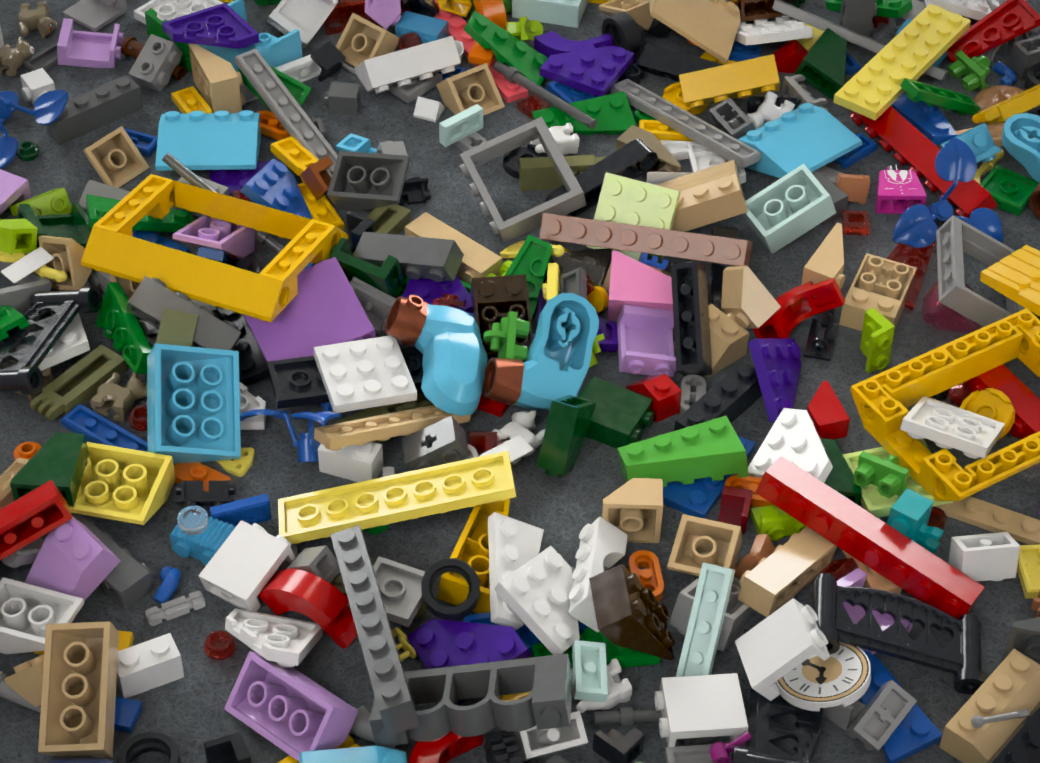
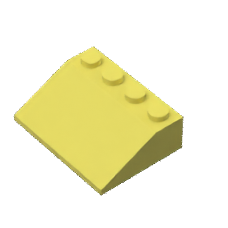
[69,442,176,525]

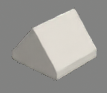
[414,96,445,123]

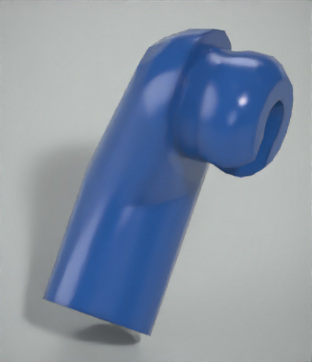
[993,61,1017,86]
[152,566,182,604]

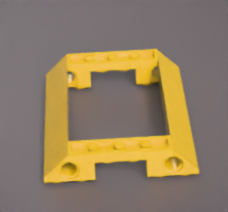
[81,174,348,322]
[850,308,1040,501]

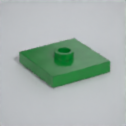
[980,165,1039,216]

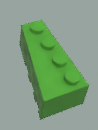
[617,416,749,487]

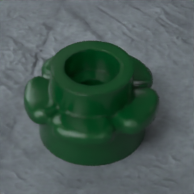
[16,141,40,161]

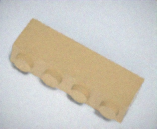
[405,212,502,284]
[738,527,837,617]

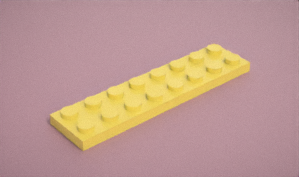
[833,4,971,121]
[278,451,517,544]

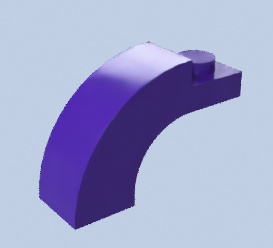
[534,31,613,58]

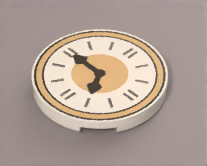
[776,642,871,711]

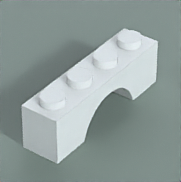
[568,517,628,632]

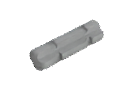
[145,591,205,626]

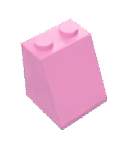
[608,251,673,321]

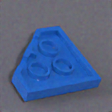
[240,158,313,219]

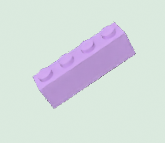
[224,651,359,762]

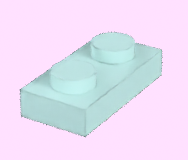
[439,104,483,147]
[572,640,608,702]

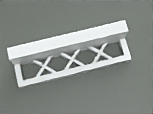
[240,55,322,103]

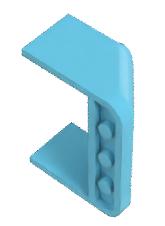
[197,0,303,72]

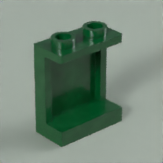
[16,202,92,249]
[329,237,406,298]

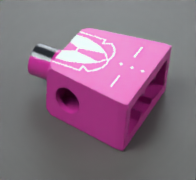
[875,165,926,214]

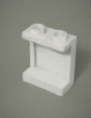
[267,0,338,49]
[199,520,295,612]
[735,598,830,701]
[654,673,748,747]

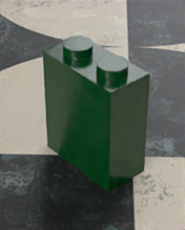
[578,377,655,449]

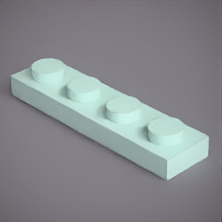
[676,562,735,677]

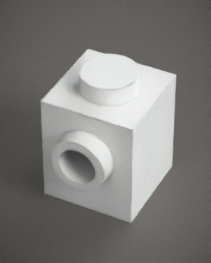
[20,68,55,106]

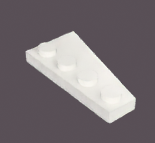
[488,512,544,630]

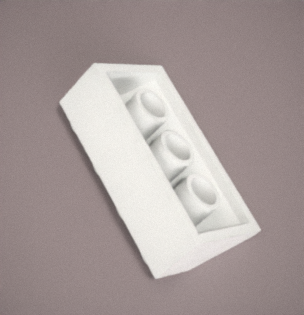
[354,36,461,94]

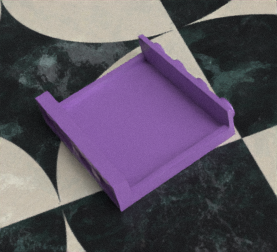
[240,257,376,362]

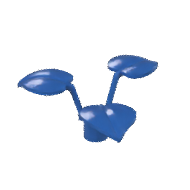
[0,90,69,169]
[892,137,1003,248]
[240,402,367,462]

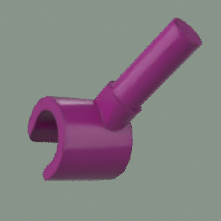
[709,731,752,763]

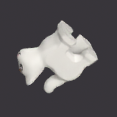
[746,91,795,129]
[530,123,580,156]
[491,411,545,464]
[571,658,632,713]

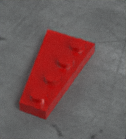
[946,0,1040,63]

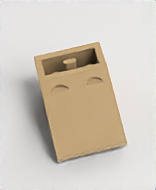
[839,253,917,331]

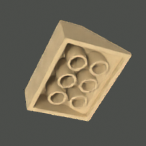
[650,0,741,63]
[656,160,748,232]
[939,649,1040,763]

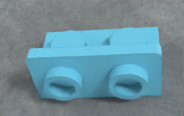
[939,123,1001,163]

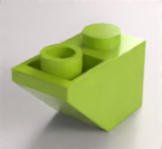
[0,219,38,255]

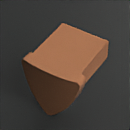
[835,173,870,204]
[734,534,775,577]

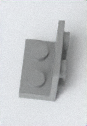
[63,0,128,32]

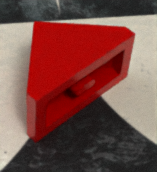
[771,40,808,73]

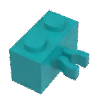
[887,488,944,553]

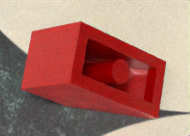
[626,374,682,423]
[807,380,850,440]

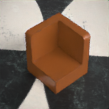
[300,156,333,200]

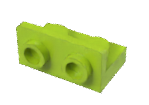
[9,188,72,216]
[860,307,895,373]
[750,505,807,541]

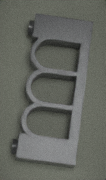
[369,653,573,746]

